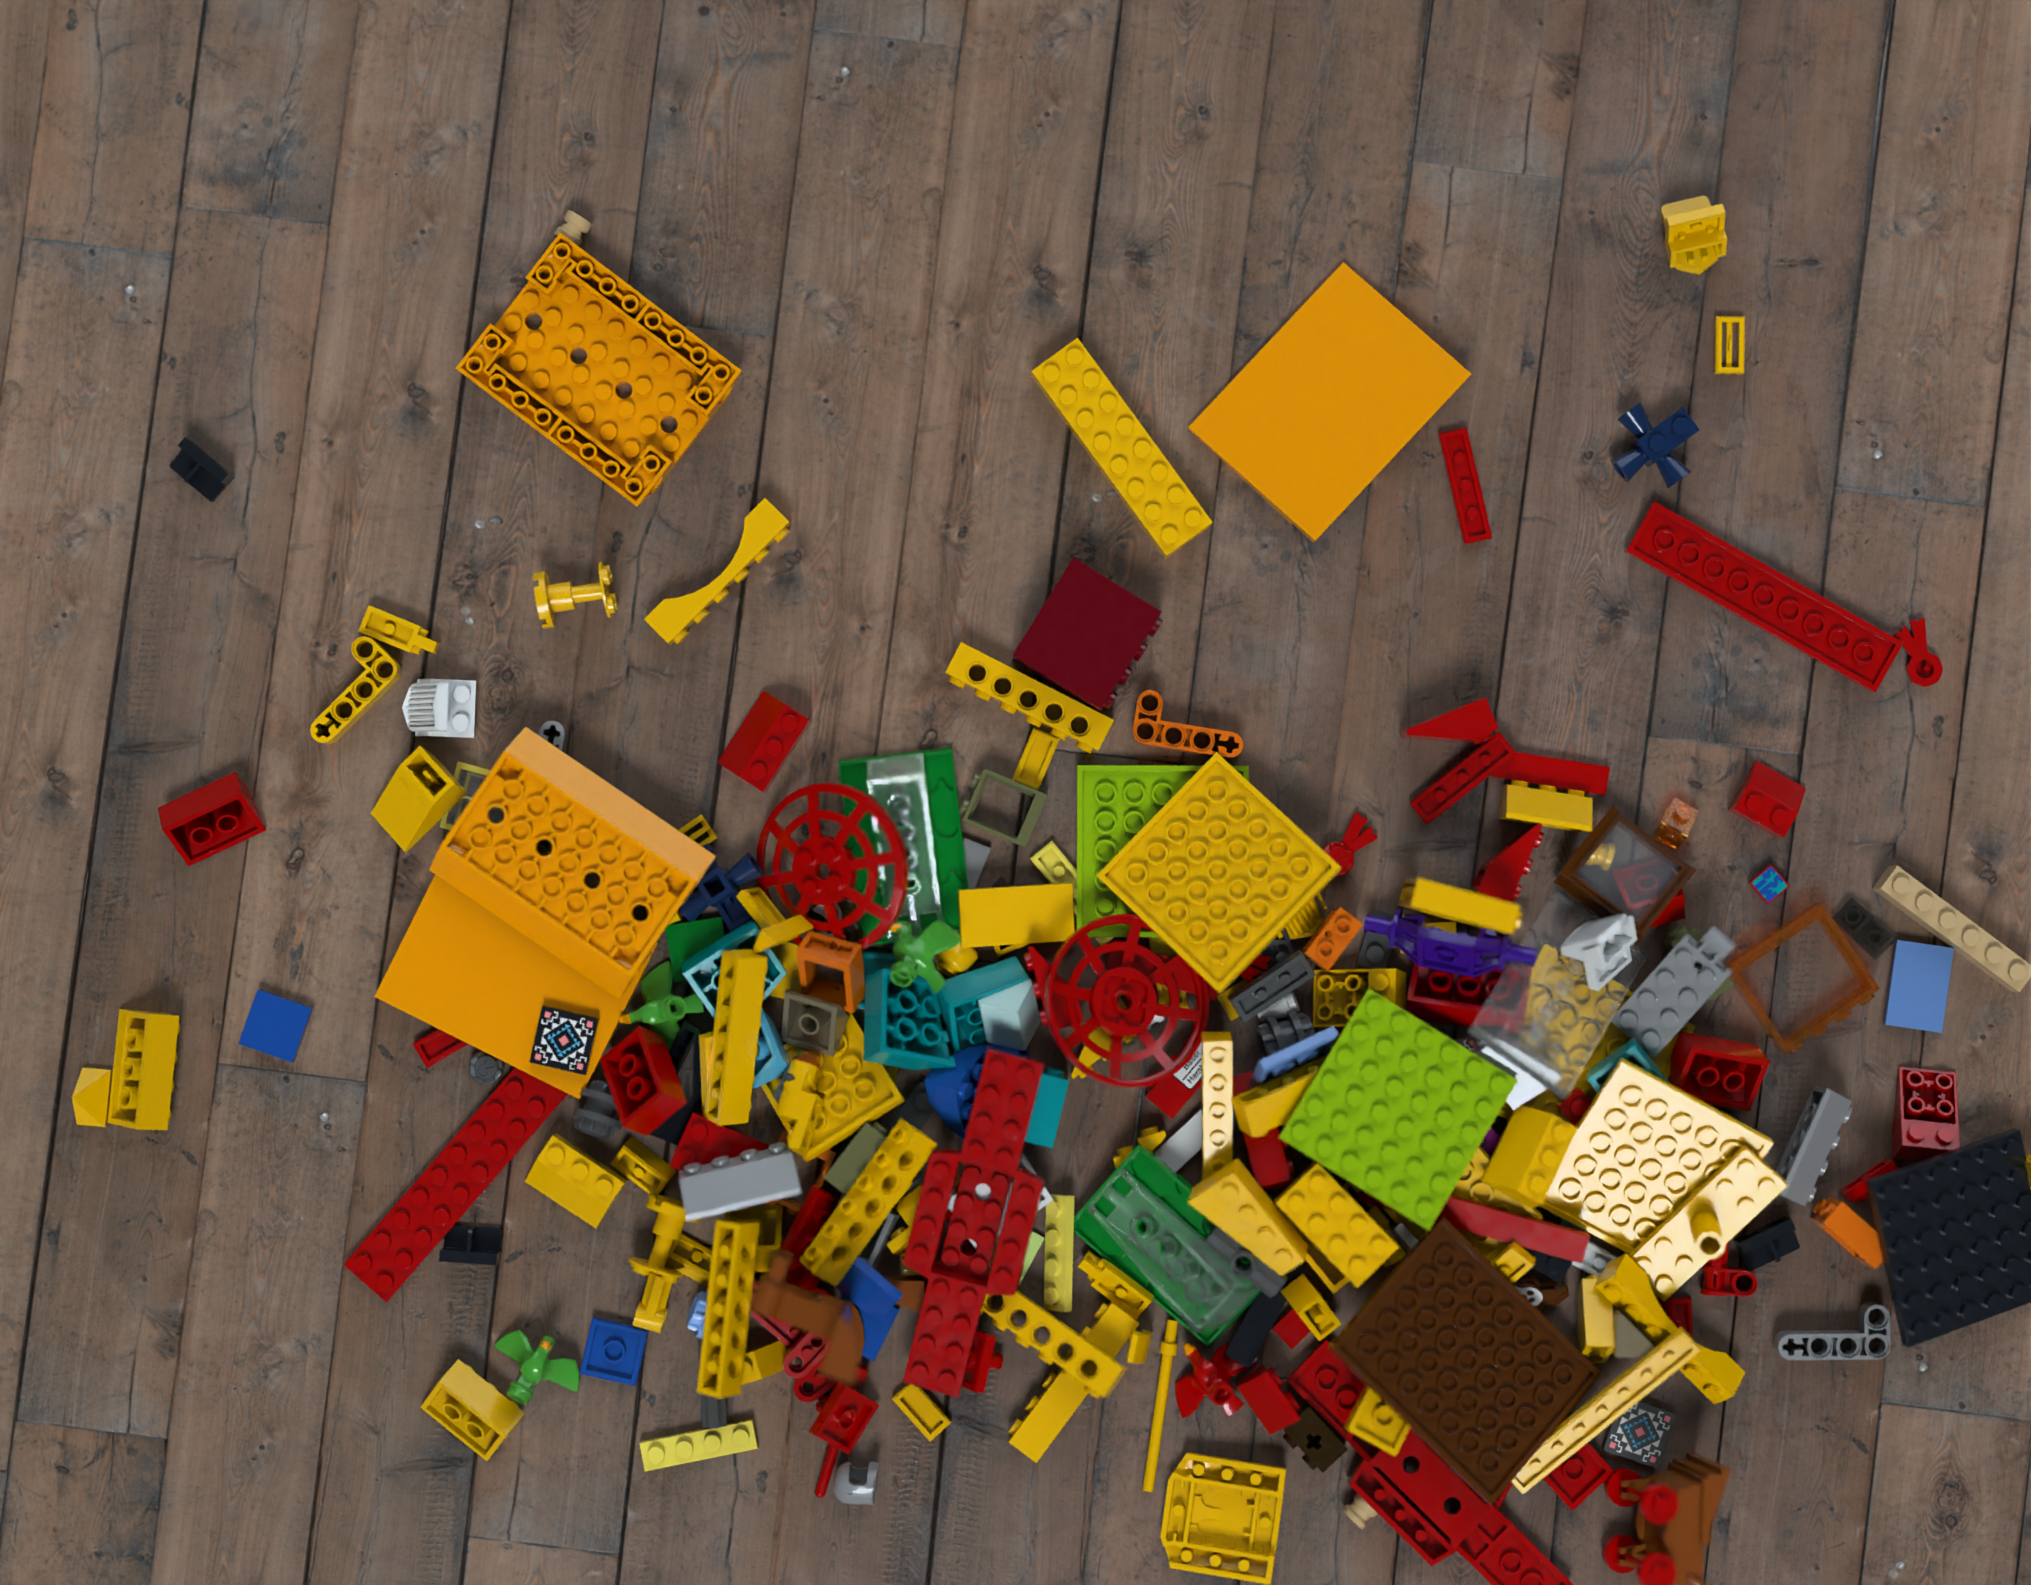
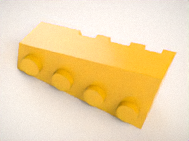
[1187,1158,1308,1276]

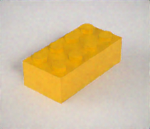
[1273,1160,1399,1288]

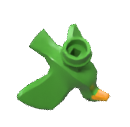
[890,920,962,993]
[619,961,704,1051]
[494,1330,580,1405]

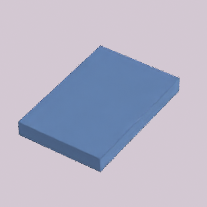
[1883,940,1954,1033]
[1249,1026,1339,1089]

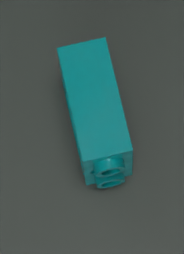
[1025,1067,1069,1148]

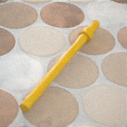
[1142,1319,1178,1492]

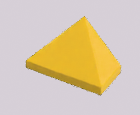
[72,1067,112,1127]

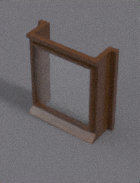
[1553,806,1696,946]

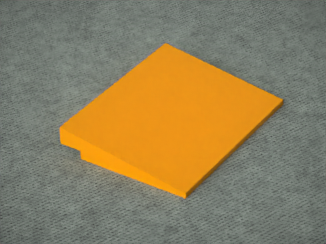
[1188,262,1471,543]
[374,874,658,1100]

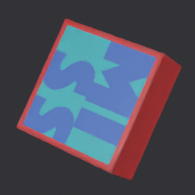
[1748,864,1790,904]

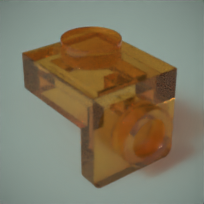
[1653,797,1699,849]

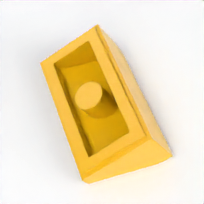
[752,915,813,954]
[610,1137,676,1197]
[666,1233,712,1288]

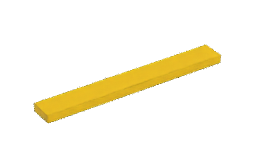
[1511,1327,1702,1494]

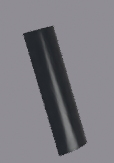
[650,1021,709,1146]

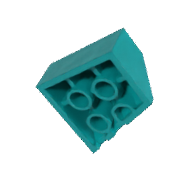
[682,918,787,1019]
[937,956,1029,1055]
[863,969,956,1070]

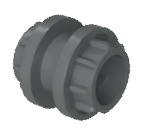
[1256,1010,1315,1058]
[572,1080,622,1140]

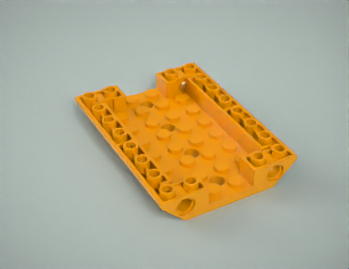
[455,233,742,507]
[429,727,717,1000]

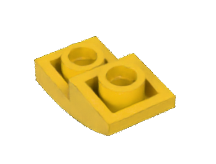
[1112,1126,1166,1169]

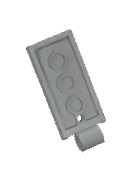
[1610,925,1736,1058]

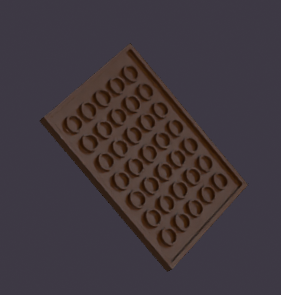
[1328,1216,1602,1505]

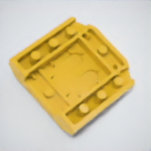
[1160,1452,1287,1585]

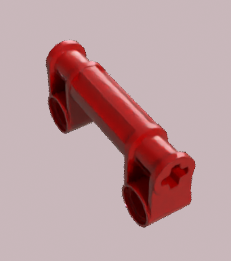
[1700,1242,1758,1297]

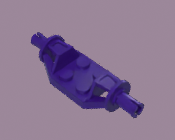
[1364,909,1538,977]

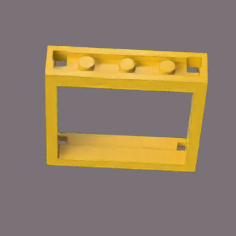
[1398,878,1522,934]

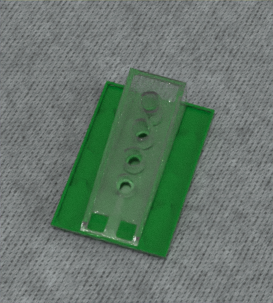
[838,747,969,945]
[1074,1145,1262,1346]

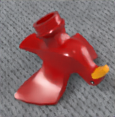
[1175,1343,1258,1418]

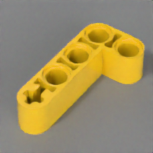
[310,636,402,744]

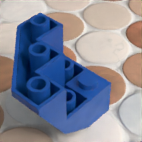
[924,1044,1030,1139]

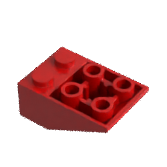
[1470,823,1544,903]
[1024,946,1084,1031]
[1892,1067,1960,1162]

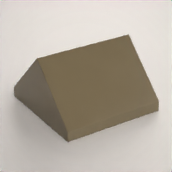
[781,990,849,1057]
[1612,1303,1656,1358]

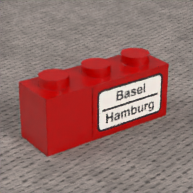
[1145,1033,1202,1119]

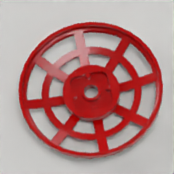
[756,782,909,950]
[1045,914,1209,1088]

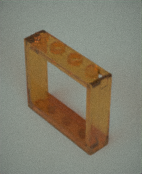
[1724,903,1880,1054]

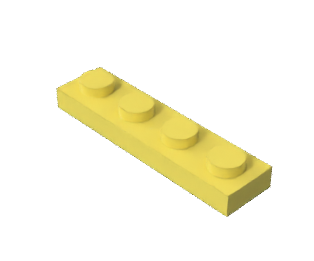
[1043,1194,1074,1312]
[639,1419,758,1471]

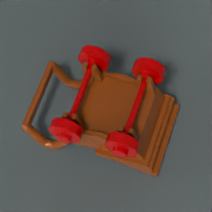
[1602,1453,1731,1585]

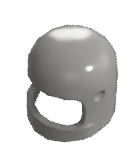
[833,1461,879,1505]

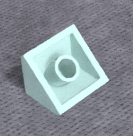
[977,979,1040,1051]

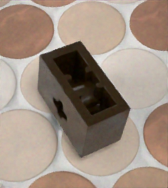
[1282,1403,1348,1473]

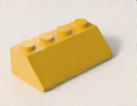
[107,1009,180,1130]

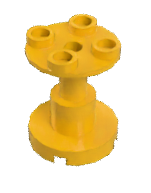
[533,562,618,629]
[628,1194,701,1283]

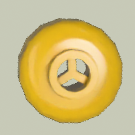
[936,943,978,978]

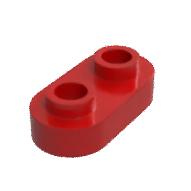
[782,1331,830,1379]
[793,1358,841,1402]

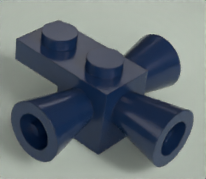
[1611,402,1699,488]
[680,843,763,931]

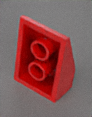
[1400,697,1499,745]
[669,1112,770,1170]

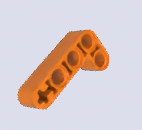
[1132,690,1243,759]

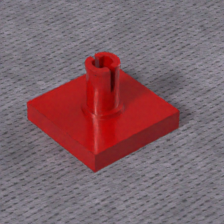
[962,1329,1003,1393]
[809,1381,879,1455]

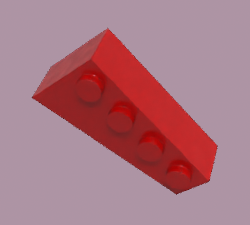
[1232,1071,1295,1194]

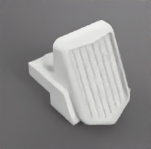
[402,679,476,738]
[1560,913,1637,991]

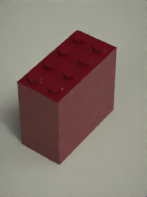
[1012,557,1163,713]

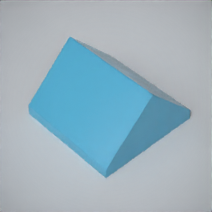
[752,1009,790,1088]

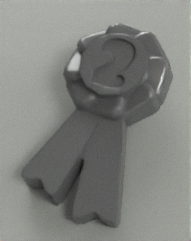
[468,1051,504,1085]

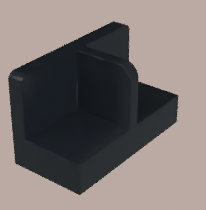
[169,437,235,502]
[1733,1216,1800,1271]
[439,1225,503,1265]

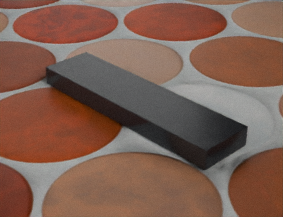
[1224,1265,1305,1369]

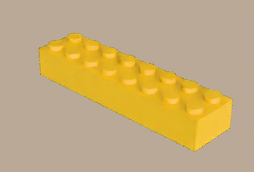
[1031,338,1213,559]

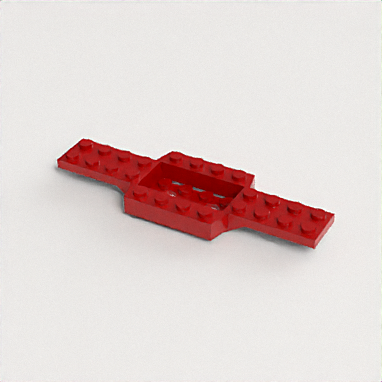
[903,1048,1046,1398]
[1286,1338,1573,1585]

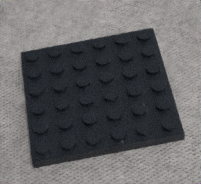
[1866,1128,2031,1348]

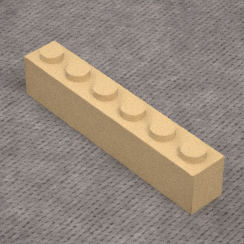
[1872,866,2031,992]

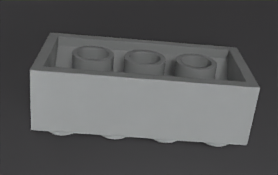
[1776,1085,1852,1206]
[679,1142,802,1221]

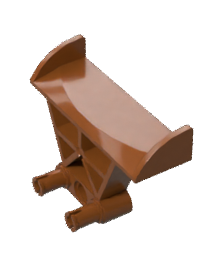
[750,1248,865,1384]

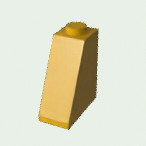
[1577,1275,1615,1363]

